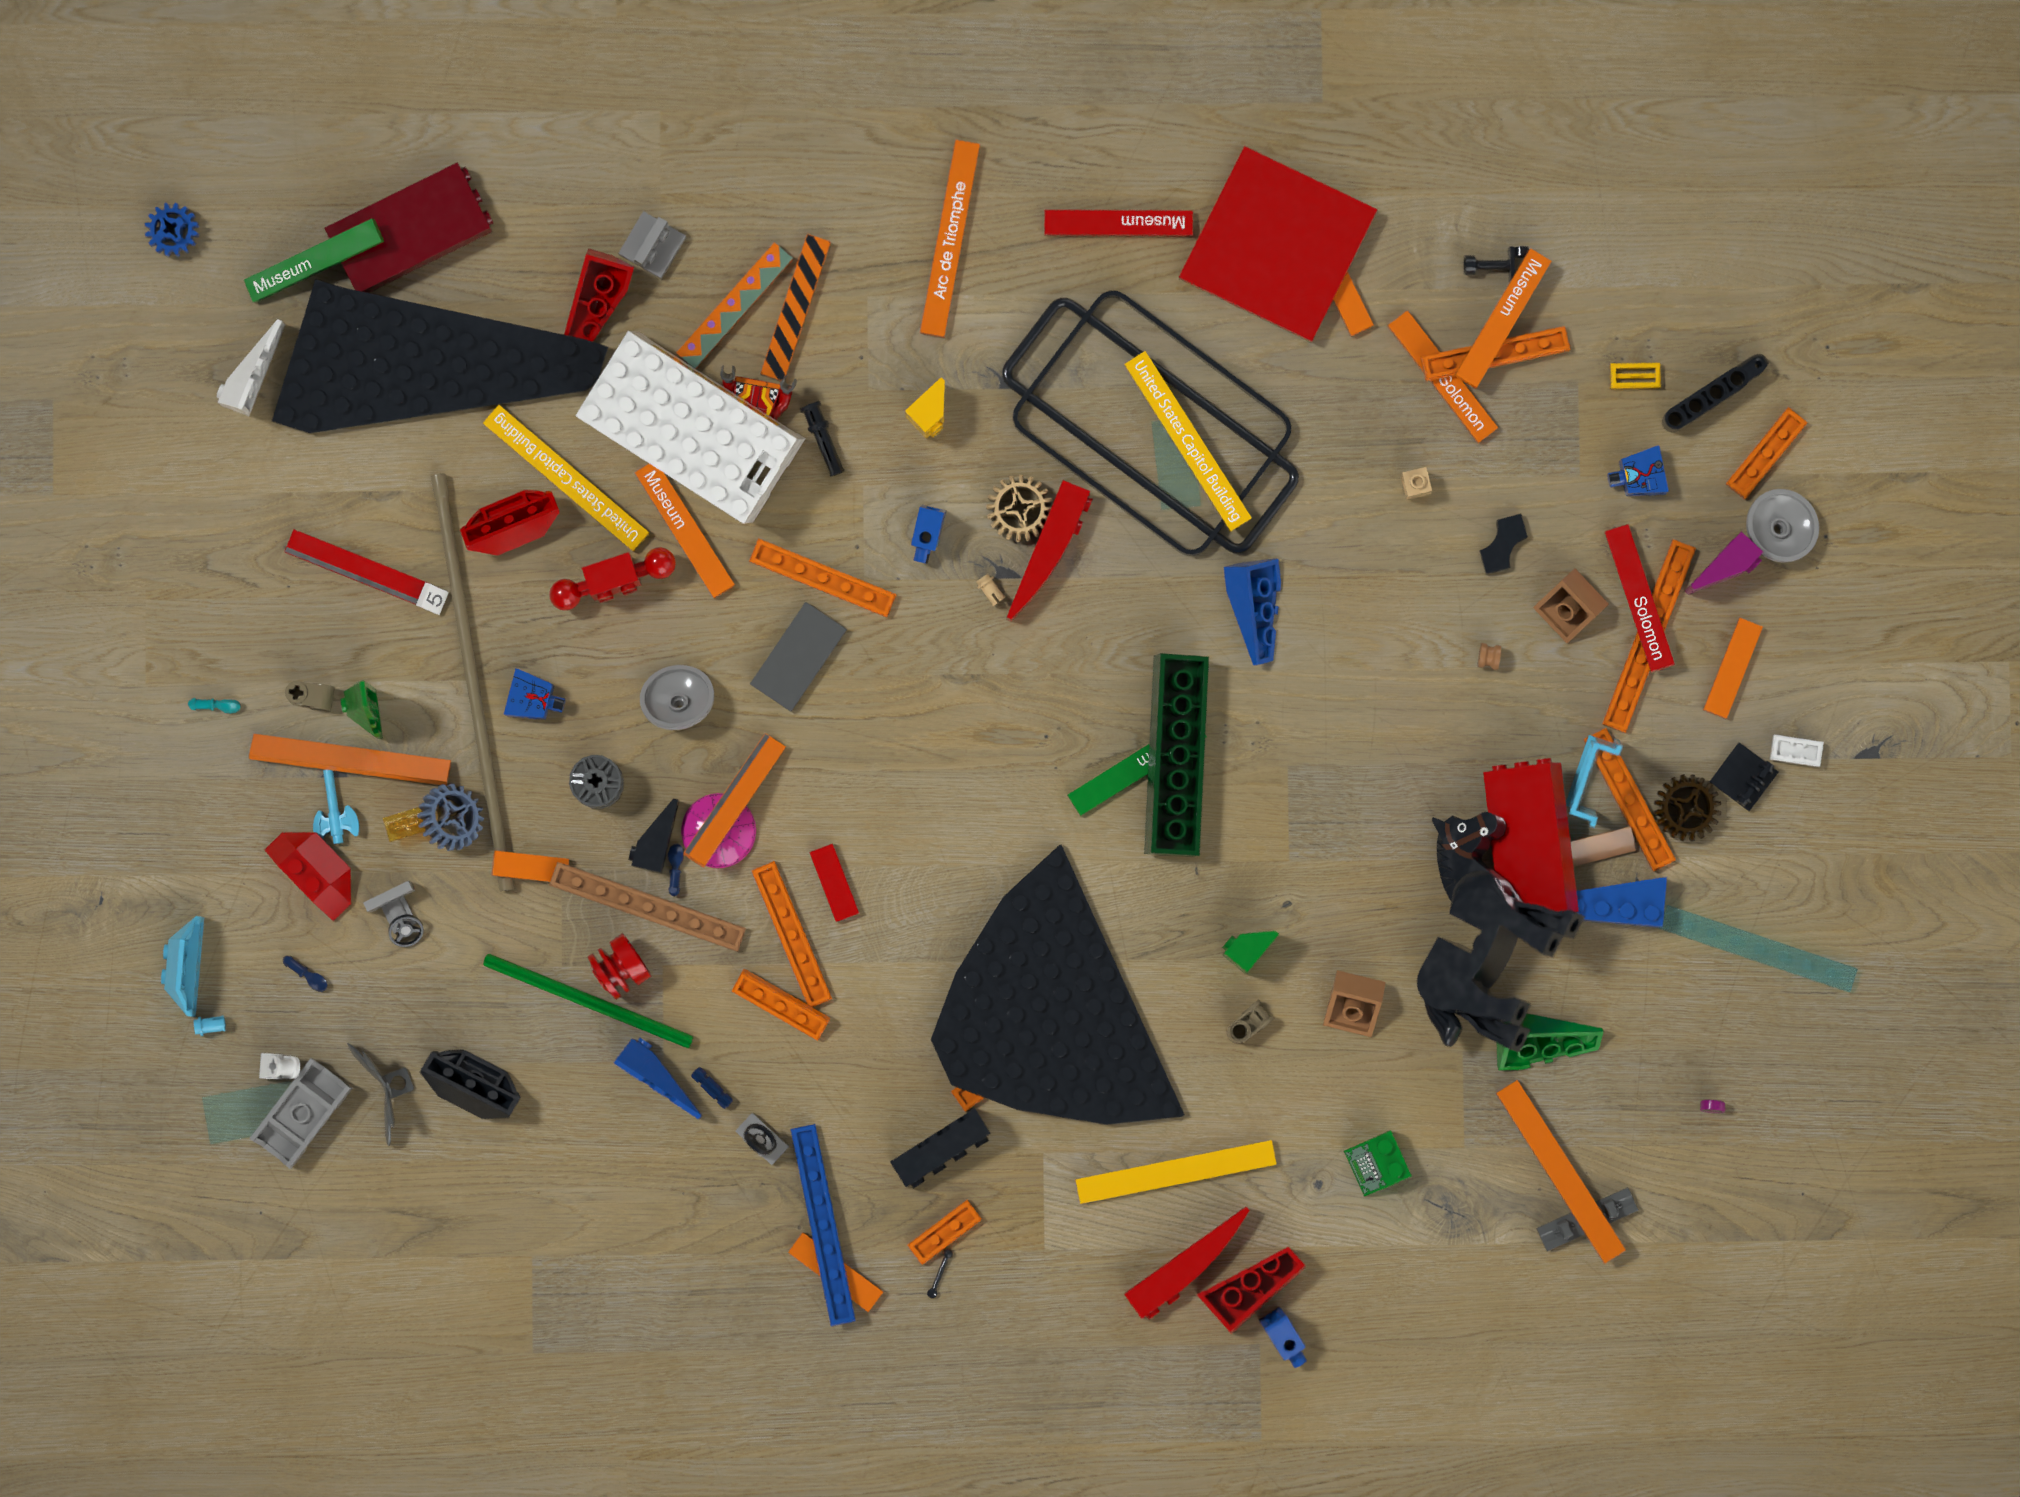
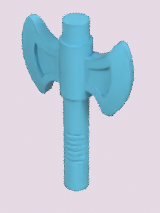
[313,770,359,844]

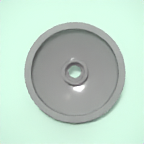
[1746,489,1819,563]
[640,665,715,730]

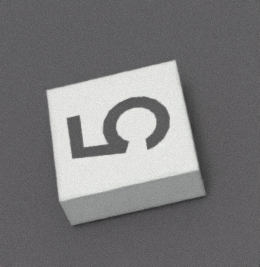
[416,582,449,615]

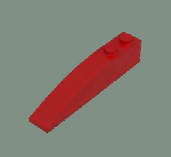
[1006,480,1093,622]
[1124,1206,1250,1320]

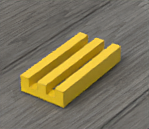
[1610,363,1661,389]

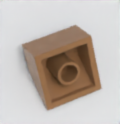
[1533,568,1609,643]
[1323,970,1386,1037]

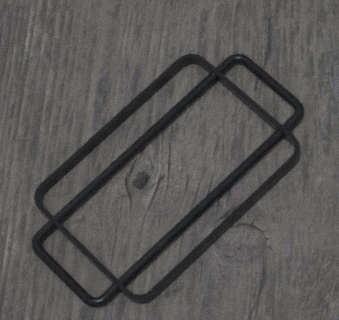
[1002,291,1299,556]

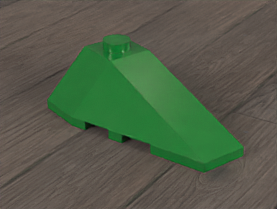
[341,681,383,739]

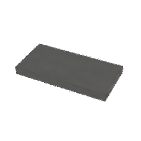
[750,602,847,712]

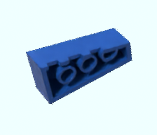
[1576,877,1667,928]

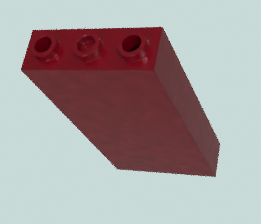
[324,162,494,293]

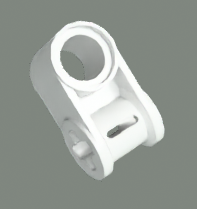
[259,1053,300,1080]

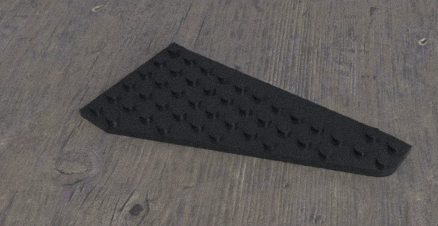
[272,279,609,433]

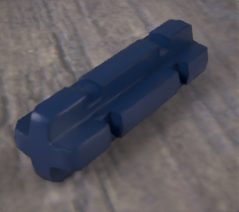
[691,1067,733,1109]

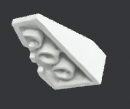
[217,319,285,416]

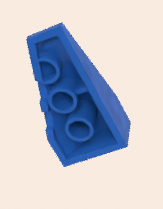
[1224,559,1281,665]
[614,1038,702,1120]

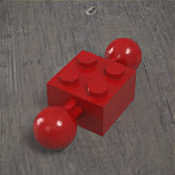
[549,547,676,611]

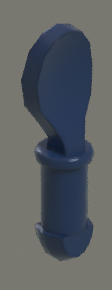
[668,844,684,897]
[283,956,328,992]

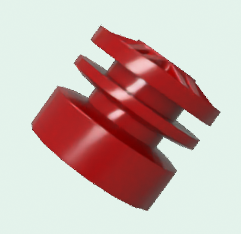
[588,933,652,1000]

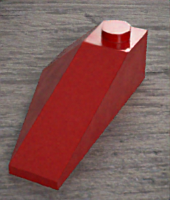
[564,248,634,341]

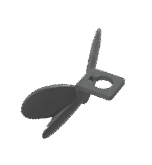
[347,1043,414,1147]

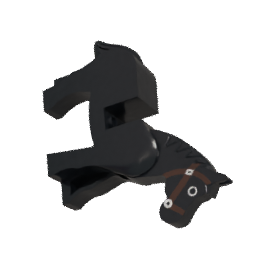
[1417,812,1585,1052]

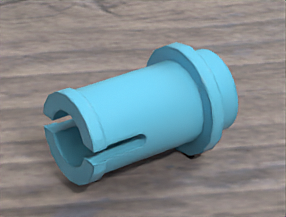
[194,1015,226,1036]

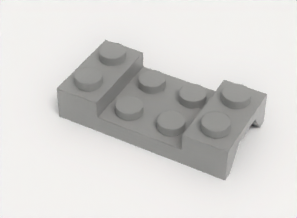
[250,1058,353,1169]

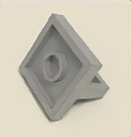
[618,211,686,280]

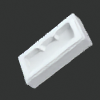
[1770,735,1824,767]

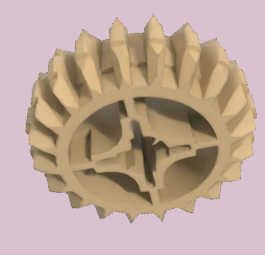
[986,475,1052,542]

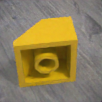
[905,377,945,439]

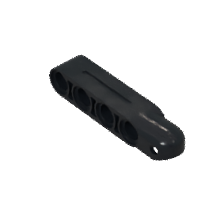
[1662,354,1769,433]

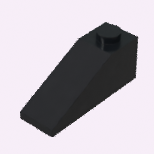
[628,798,680,874]

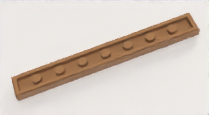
[549,862,746,952]

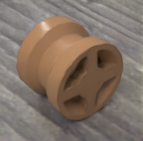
[1478,643,1501,670]

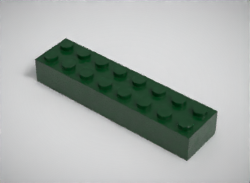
[1144,653,1209,857]

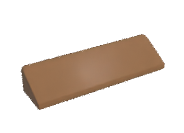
[1571,826,1636,867]

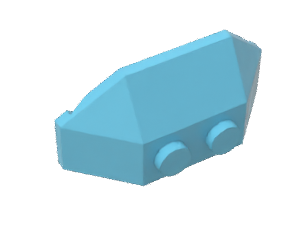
[161,916,204,1017]

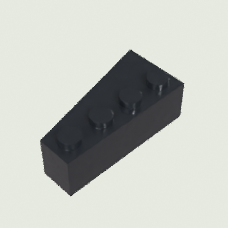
[890,1108,991,1189]

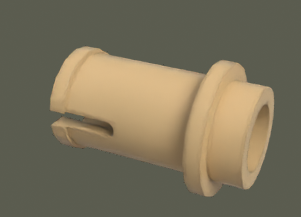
[976,573,1006,606]

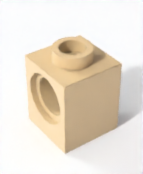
[1400,467,1432,500]

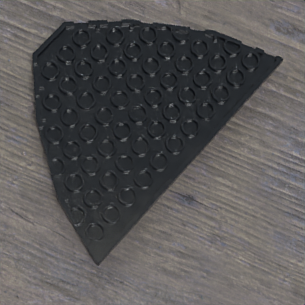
[930,845,1185,1125]

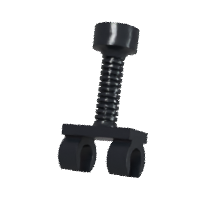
[1464,246,1529,282]

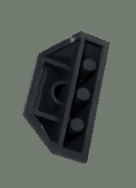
[420,1049,521,1119]

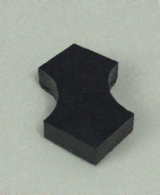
[1479,514,1528,575]

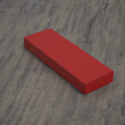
[809,843,859,922]

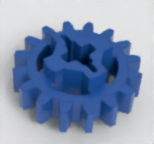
[145,203,199,257]

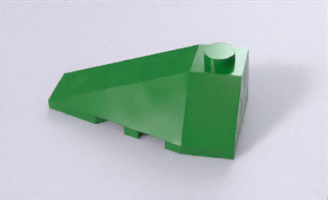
[1496,1013,1604,1070]

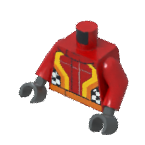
[720,365,797,420]

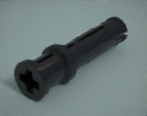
[800,401,845,477]

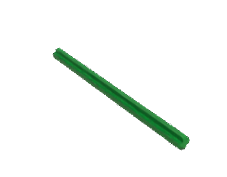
[483,954,693,1048]

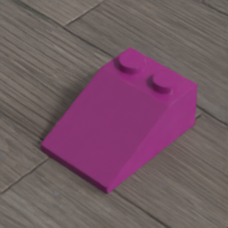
[1685,532,1763,594]

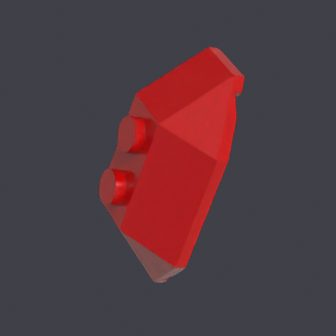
[460,490,560,555]
[264,832,352,921]

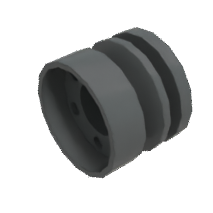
[569,755,624,809]

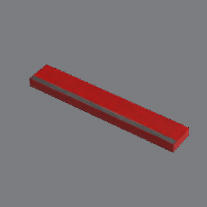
[284,529,430,605]

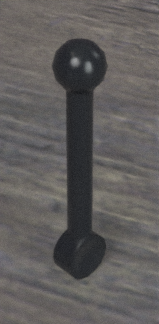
[927,1249,953,1298]

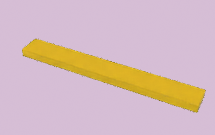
[1075,1140,1277,1204]

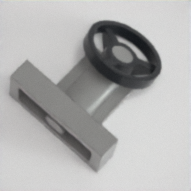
[363,881,423,947]
[735,1113,789,1165]

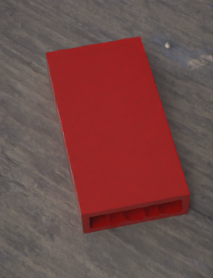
[1483,758,1579,912]

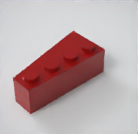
[1197,1247,1306,1334]

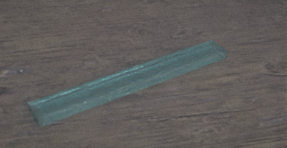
[1659,905,1858,993]

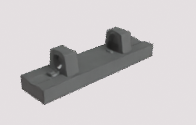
[1536,1187,1639,1251]

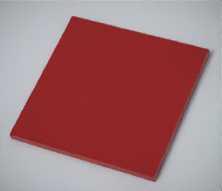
[1179,146,1378,342]

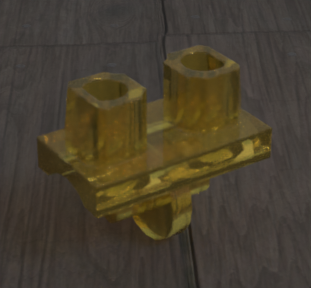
[382,807,426,842]

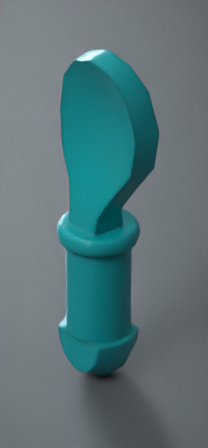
[188,698,241,714]

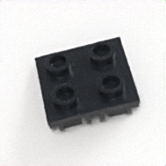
[1709,742,1779,811]

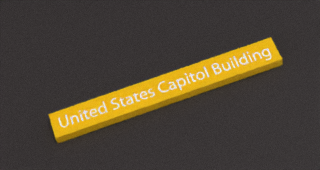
[1124,351,1252,532]
[483,405,650,552]

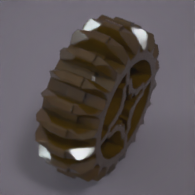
[1654,774,1721,842]

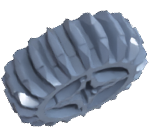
[417,784,484,851]

